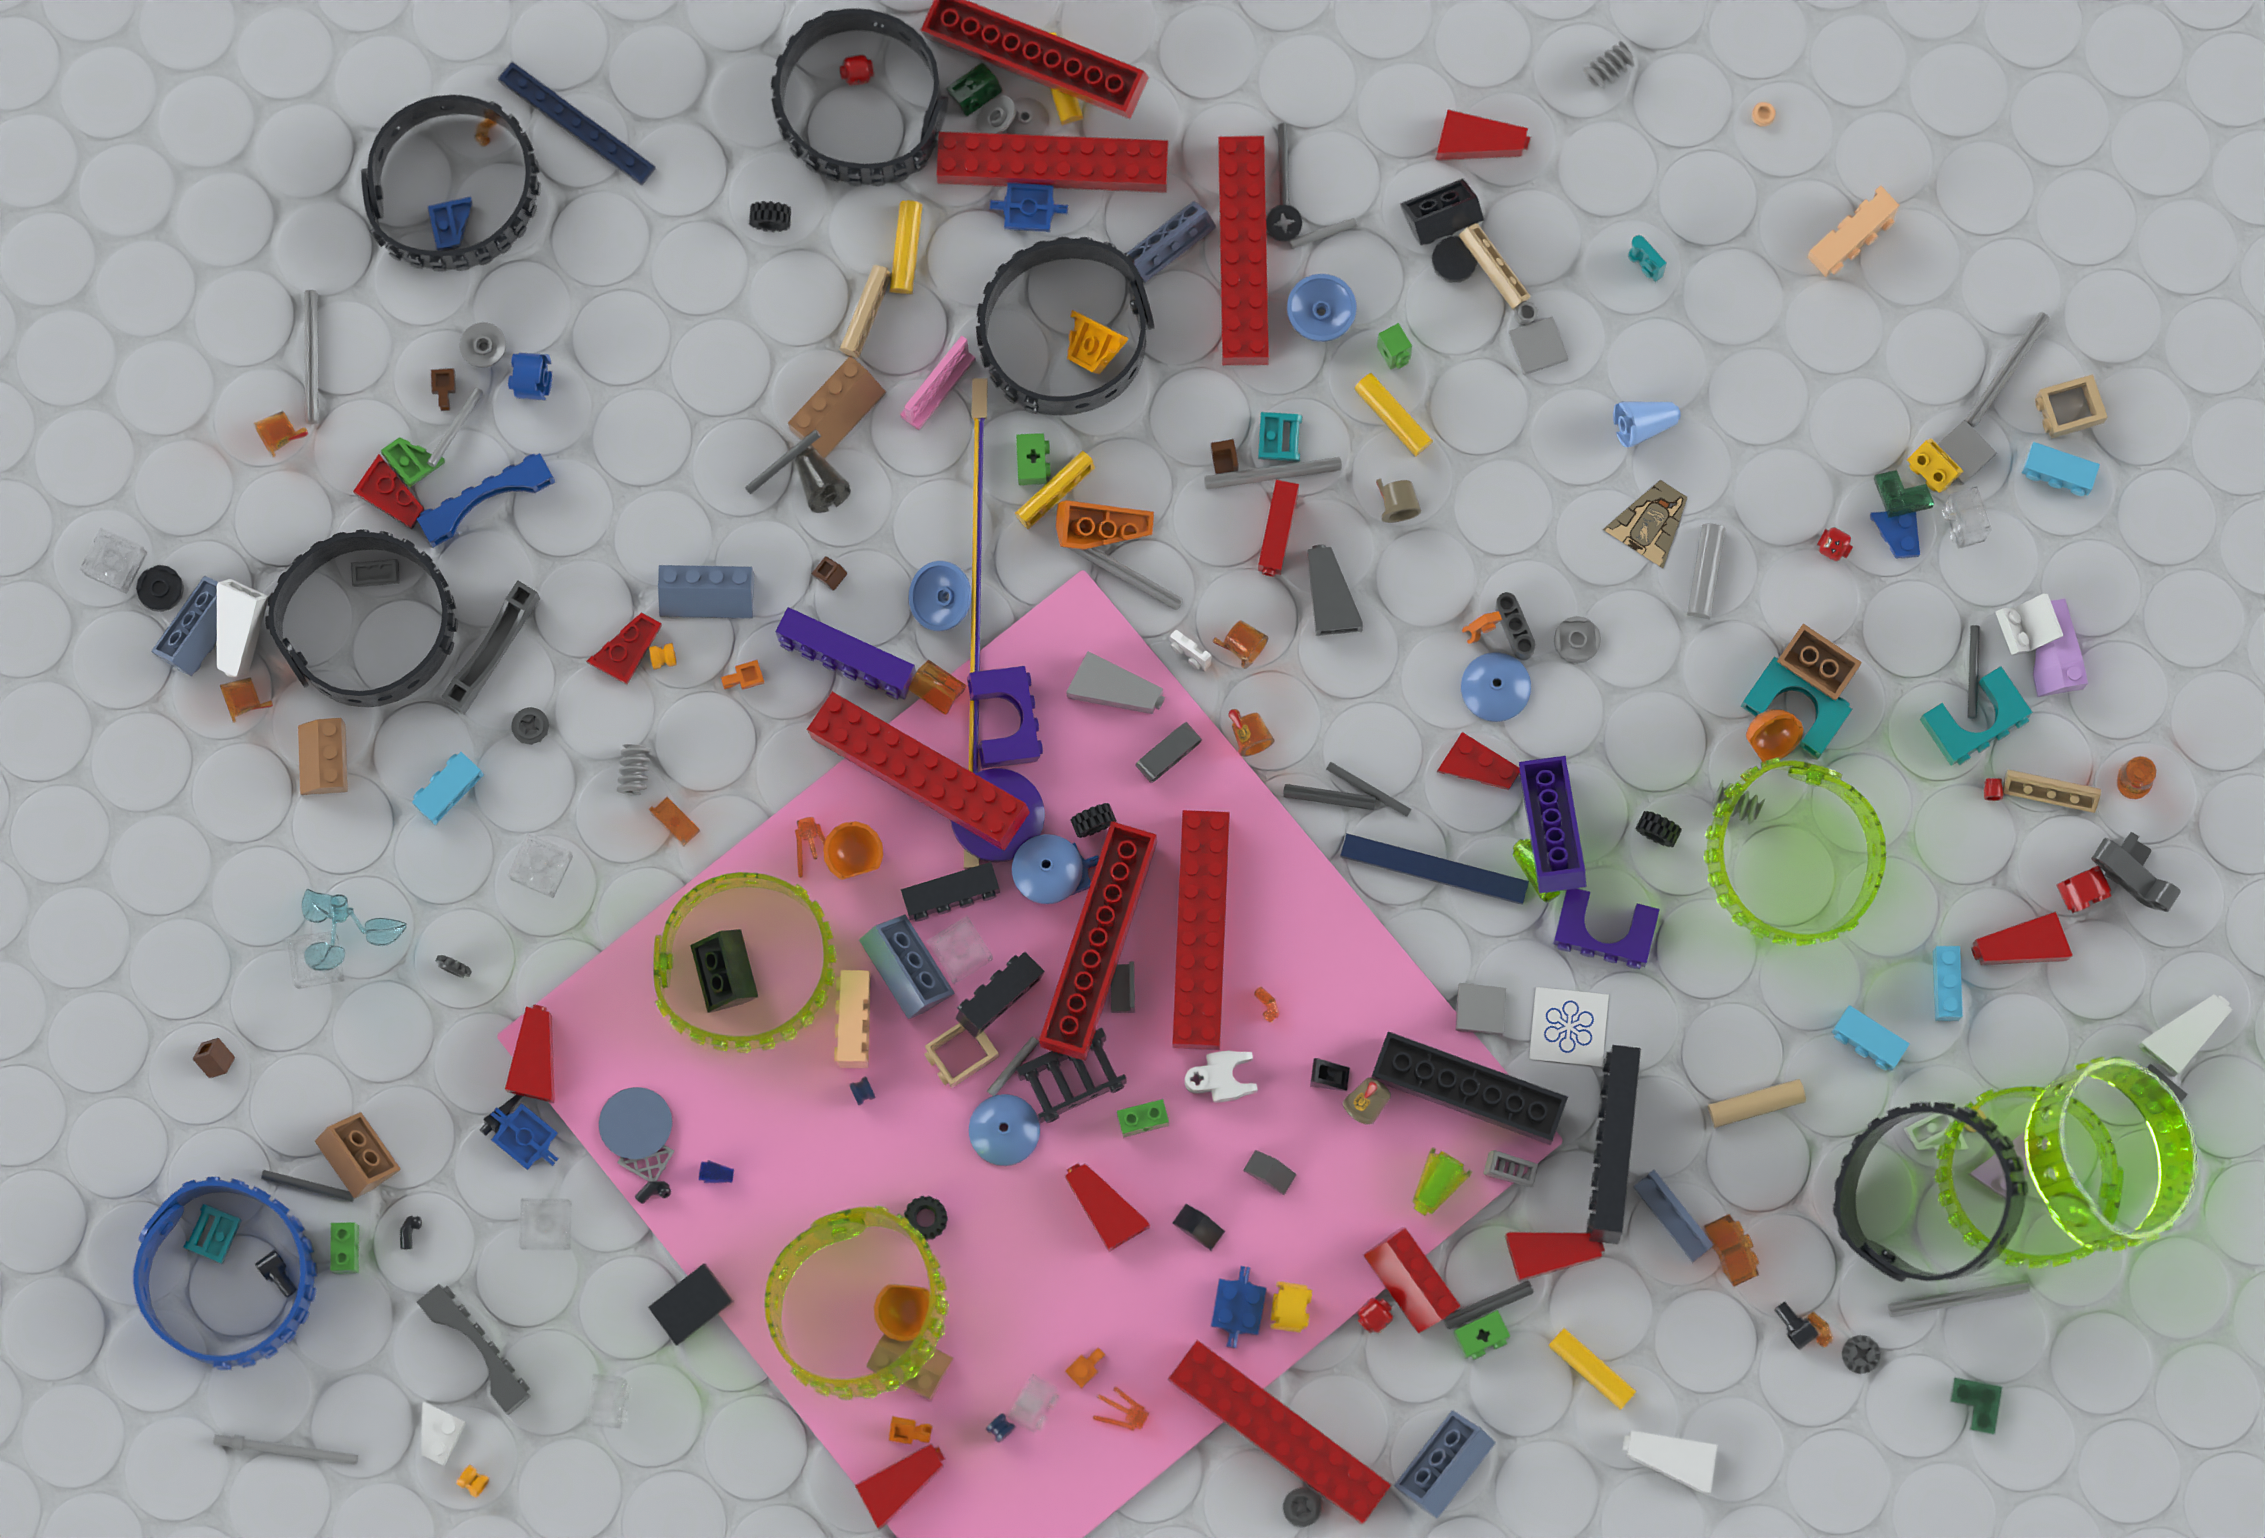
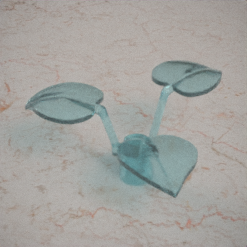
[302,889,407,971]

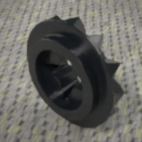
[1266,204,1302,241]

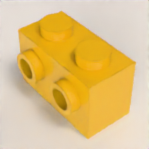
[1907,438,1963,493]

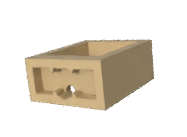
[2035,374,2108,439]
[924,1023,999,1088]

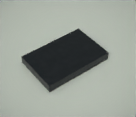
[648,1263,734,1346]

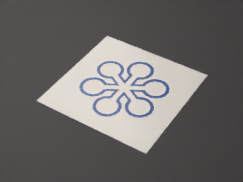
[1529,987,1609,1067]

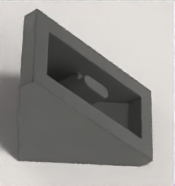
[1243,1150,1297,1195]

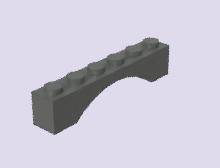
[441,580,541,715]
[417,1284,531,1415]

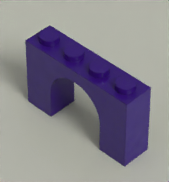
[967,666,1043,769]
[1553,888,1660,969]

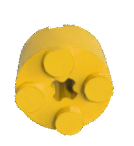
[1271,1281,1312,1333]

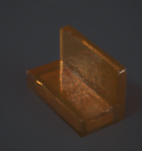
[908,660,967,715]
[649,797,700,847]

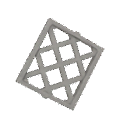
[617,1145,675,1182]

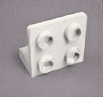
[1996,593,2063,655]

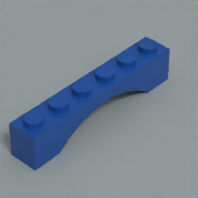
[417,453,555,548]

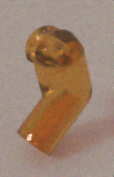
[475,119,497,147]
[1254,987,1279,1022]
[1807,1312,1833,1347]

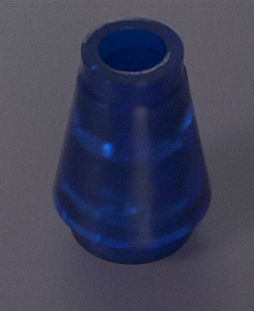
[698,1160,734,1183]

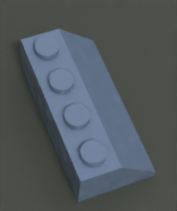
[658,565,754,619]
[151,576,219,677]
[859,915,954,1019]
[1394,1410,1496,1519]

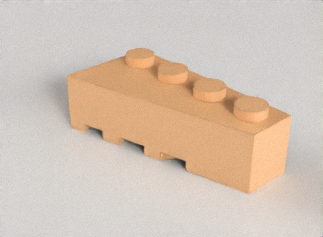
[1807,185,1900,277]
[834,970,871,1068]

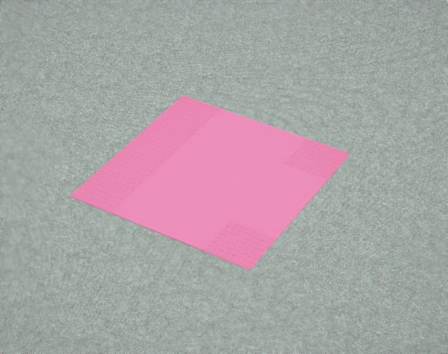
[497,570,1563,1538]

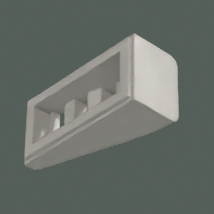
[1483,1150,1538,1187]

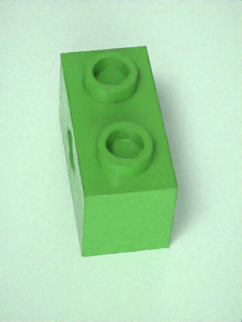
[1377,323,1412,370]
[1016,433,1051,485]
[1117,1099,1169,1138]
[331,1222,359,1274]
[1454,1310,1510,1360]

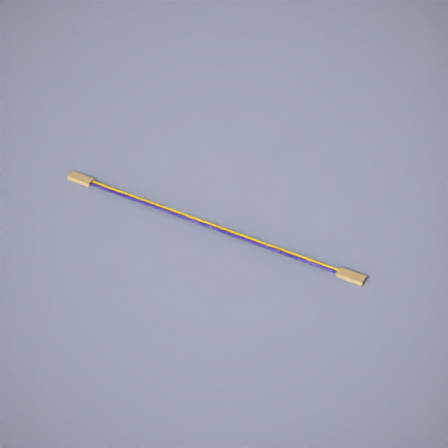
[964,378,988,869]

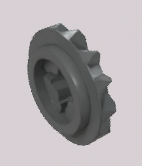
[511,707,549,745]
[435,955,472,978]
[1842,1335,1881,1374]
[1283,1488,1321,1527]

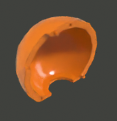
[1746,709,1804,763]
[823,821,883,880]
[874,1284,935,1341]

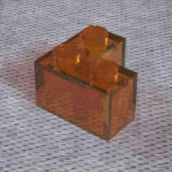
[1704,1214,1759,1287]

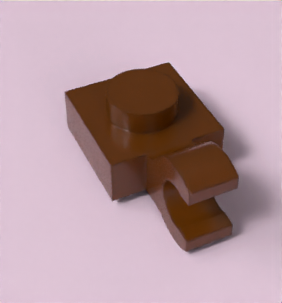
[431,368,456,411]

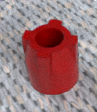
[1984,778,2003,801]

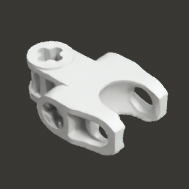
[1184,1050,1258,1103]

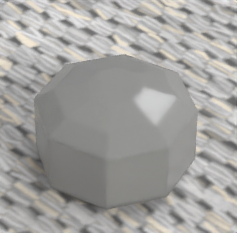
[1514,301,1538,325]

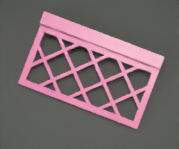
[900,335,976,430]

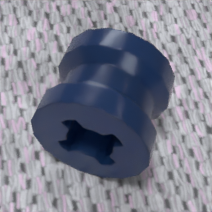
[849,1076,876,1106]
[985,1413,1016,1443]

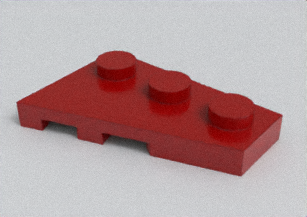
[353,454,425,529]
[586,612,662,685]
[1437,732,1520,790]

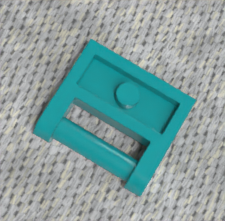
[1628,235,1667,282]
[1258,412,1302,462]
[183,1204,242,1264]

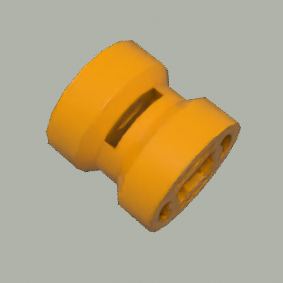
[649,643,677,670]
[456,1465,490,1498]

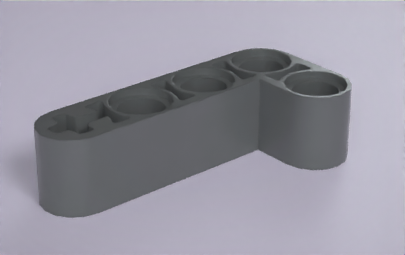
[2091,838,2181,912]

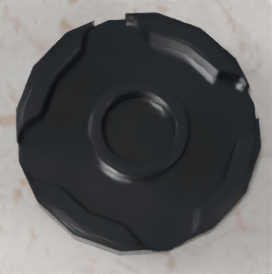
[1432,237,1477,282]
[136,565,184,612]

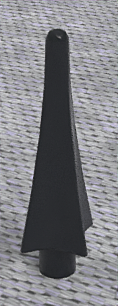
[479,1095,523,1136]

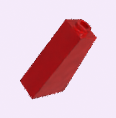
[1436,110,1531,160]
[1258,479,1299,577]
[1971,912,2073,965]
[505,1005,555,1103]
[1065,1163,1150,1252]
[1505,1232,1605,1282]
[855,1444,945,1530]

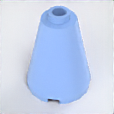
[1613,401,1681,447]

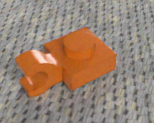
[1462,611,1503,644]
[721,660,764,690]
[1065,1347,1105,1389]
[888,1416,933,1445]

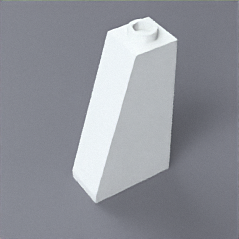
[217,579,269,678]
[2138,994,2233,1077]
[1622,1431,1717,1494]

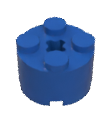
[508,352,552,400]

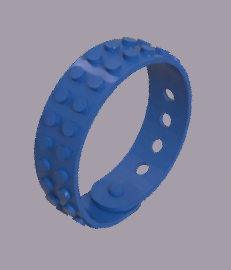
[133,1177,318,1370]

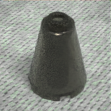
[795,448,851,513]

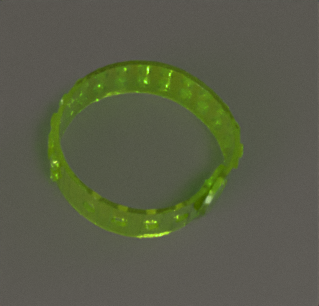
[1704,757,1886,946]
[653,872,836,1053]
[2025,1057,2198,1252]
[1935,1086,2124,1269]
[764,1206,949,1400]

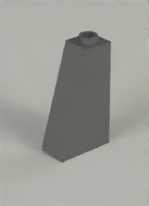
[1307,545,1363,636]

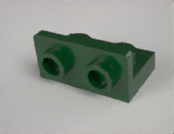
[946,62,1003,117]

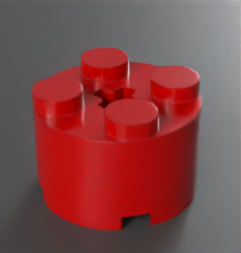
[2056,865,2112,914]

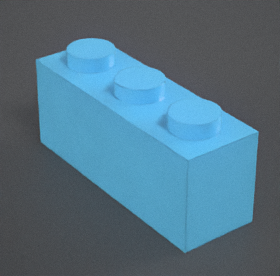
[2022,442,2100,496]
[412,752,484,825]
[1932,946,1963,1021]
[1832,1005,1910,1071]

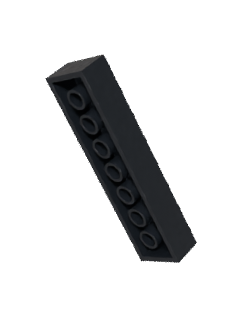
[1372,1031,1568,1145]
[1586,1045,1641,1245]

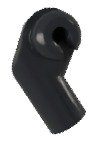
[635,1181,671,1204]
[400,1215,422,1250]

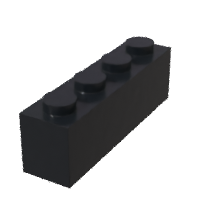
[901,862,1000,922]
[955,952,1045,1038]

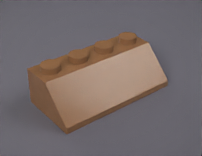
[788,356,886,459]

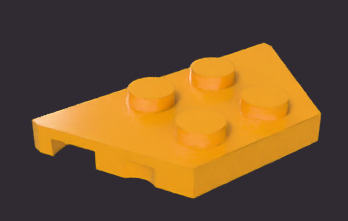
[1067,310,1128,375]

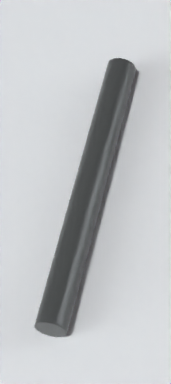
[1278,123,1289,214]
[745,429,821,494]
[1968,625,1980,718]
[1326,762,1412,817]
[261,1170,354,1202]

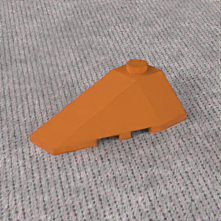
[1056,500,1154,550]

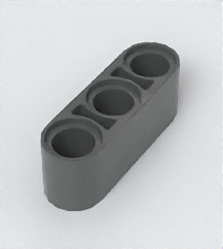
[1495,592,1536,660]
[1135,722,1202,783]

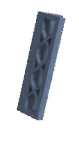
[1127,201,1216,282]
[1633,1169,1714,1263]

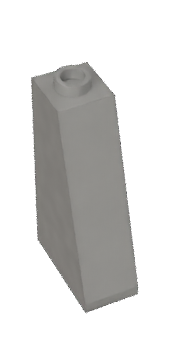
[1066,651,1165,714]

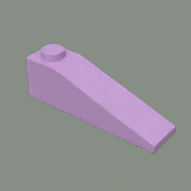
[2033,599,2088,697]

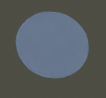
[599,1087,672,1159]

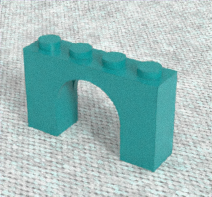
[1741,656,1852,759]
[1920,666,2033,766]

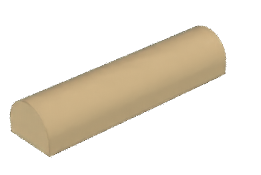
[1459,223,1530,310]
[840,265,891,359]
[2003,769,2101,813]
[1707,1079,1806,1128]

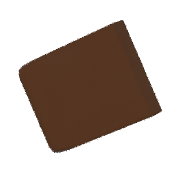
[811,556,847,590]

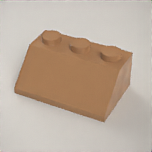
[1777,623,1862,701]
[298,718,348,795]
[315,1112,400,1199]
[866,1334,954,1401]

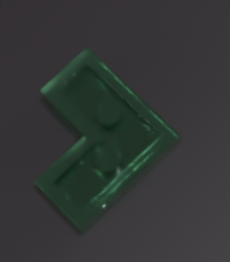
[1874,470,1934,518]
[1950,1378,2002,1435]

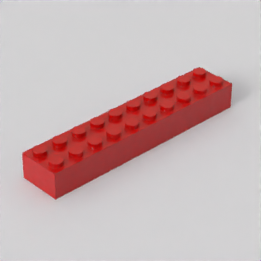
[920,0,1149,119]
[936,131,1168,193]
[1218,136,1269,366]
[806,691,1030,851]
[1172,810,1230,1050]
[1039,821,1157,1061]
[1168,1340,1391,1525]

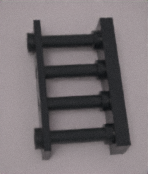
[1016,1028,1127,1123]

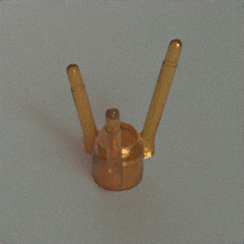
[795,817,826,878]
[1093,1387,1149,1431]

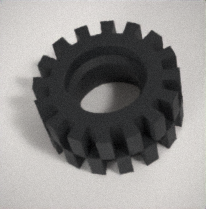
[749,201,791,232]
[1070,803,1116,838]
[1636,811,1682,847]
[904,1196,948,1241]

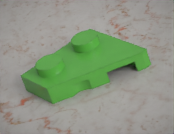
[381,437,445,488]

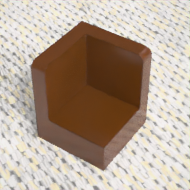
[1211,439,1239,474]
[193,1038,235,1078]

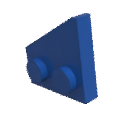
[428,197,473,251]
[1870,510,1920,558]

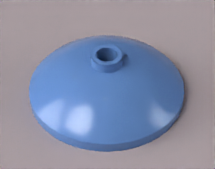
[1287,274,1356,342]
[909,561,971,631]
[1461,652,1531,722]
[1012,834,1083,904]
[969,1094,1040,1166]

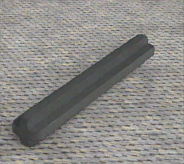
[1283,784,1376,810]
[1443,1281,1534,1329]

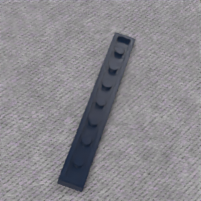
[498,62,656,186]
[1340,833,1529,905]

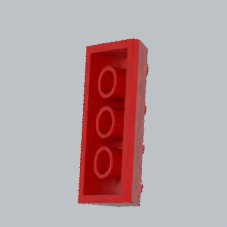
[1363,1227,1461,1334]

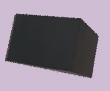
[1310,1058,1350,1091]
[1172,1204,1225,1251]

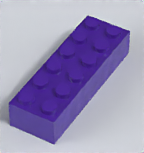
[775,607,917,700]
[1519,755,1586,893]

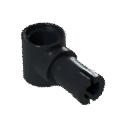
[255,1250,297,1298]
[1774,1301,1819,1350]

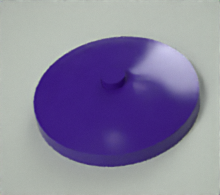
[950,768,1045,862]

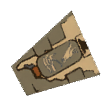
[1603,480,1688,568]

